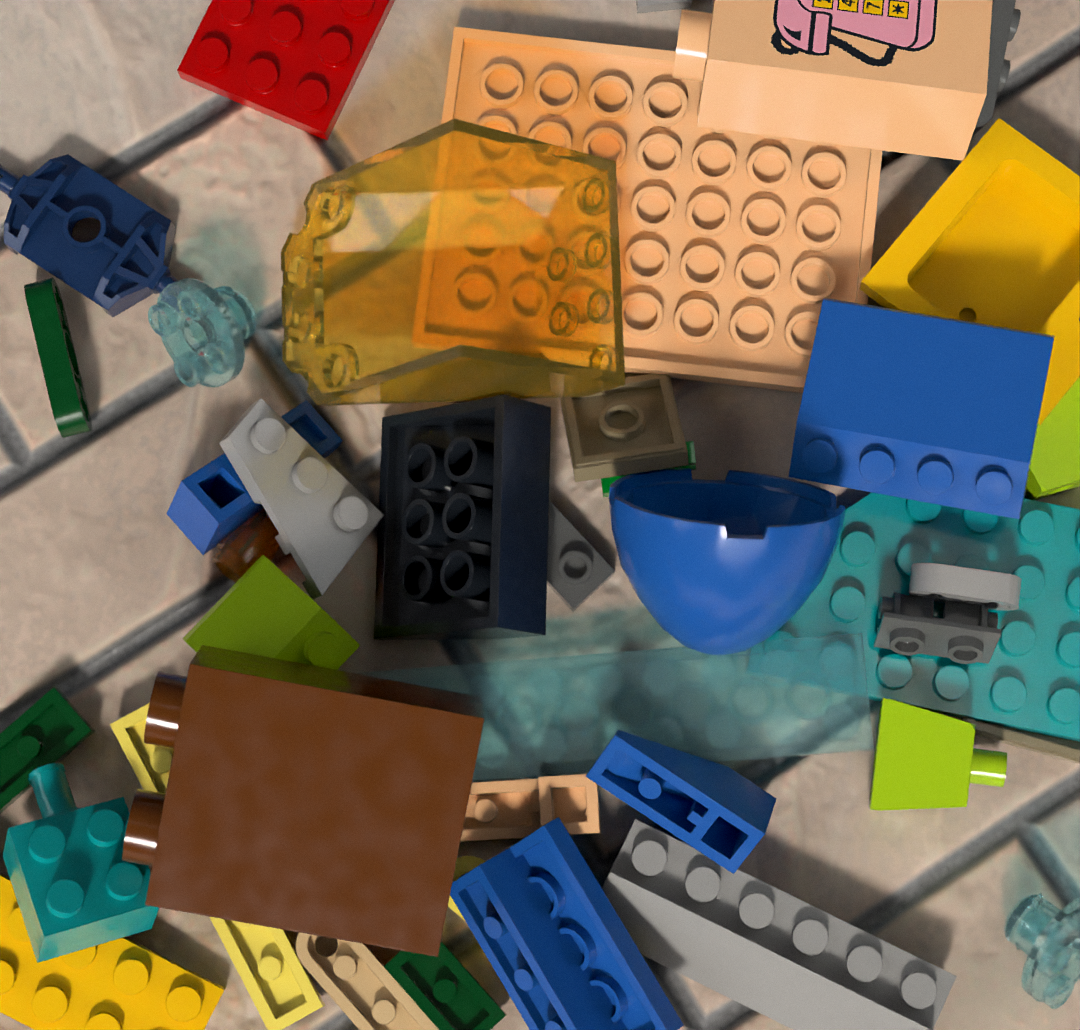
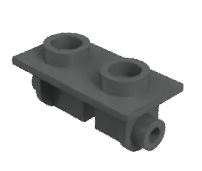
[874,592,1001,664]

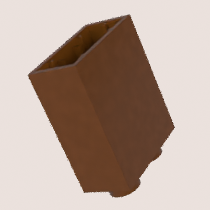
[122,645,484,957]

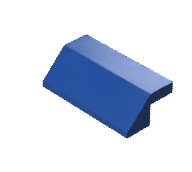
[450,817,684,1030]

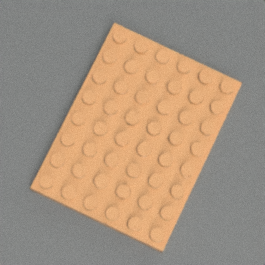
[412,27,883,393]

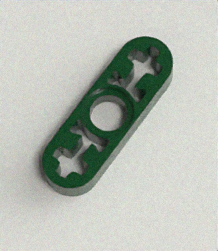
[24,277,92,438]

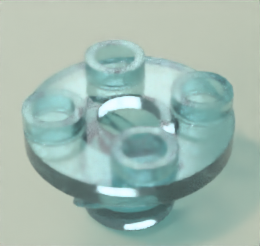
[148,278,257,388]
[1004,893,1080,1009]

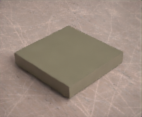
[558,373,688,482]

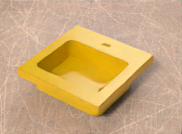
[859,118,1080,425]

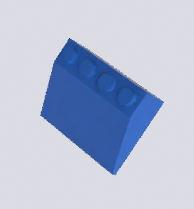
[788,298,1055,519]

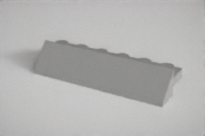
[602,819,957,1030]

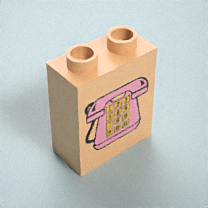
[672,0,993,161]

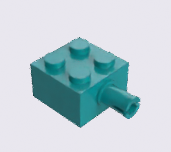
[3,763,159,963]

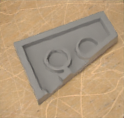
[219,398,383,600]

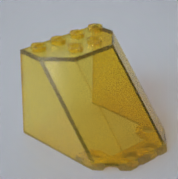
[281,118,625,406]

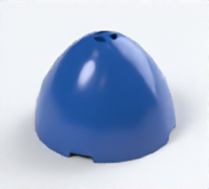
[609,468,846,655]

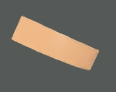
[460,774,601,842]

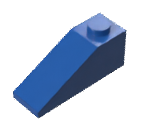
[166,400,343,555]
[585,730,776,874]

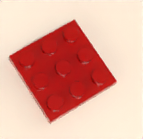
[177,0,395,141]

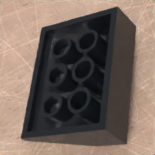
[374,394,551,640]

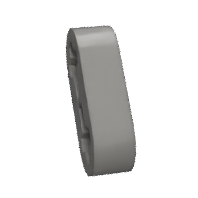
[909,563,1022,611]

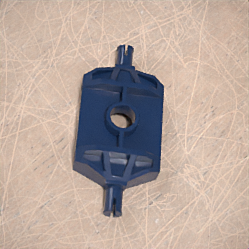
[0,154,198,317]

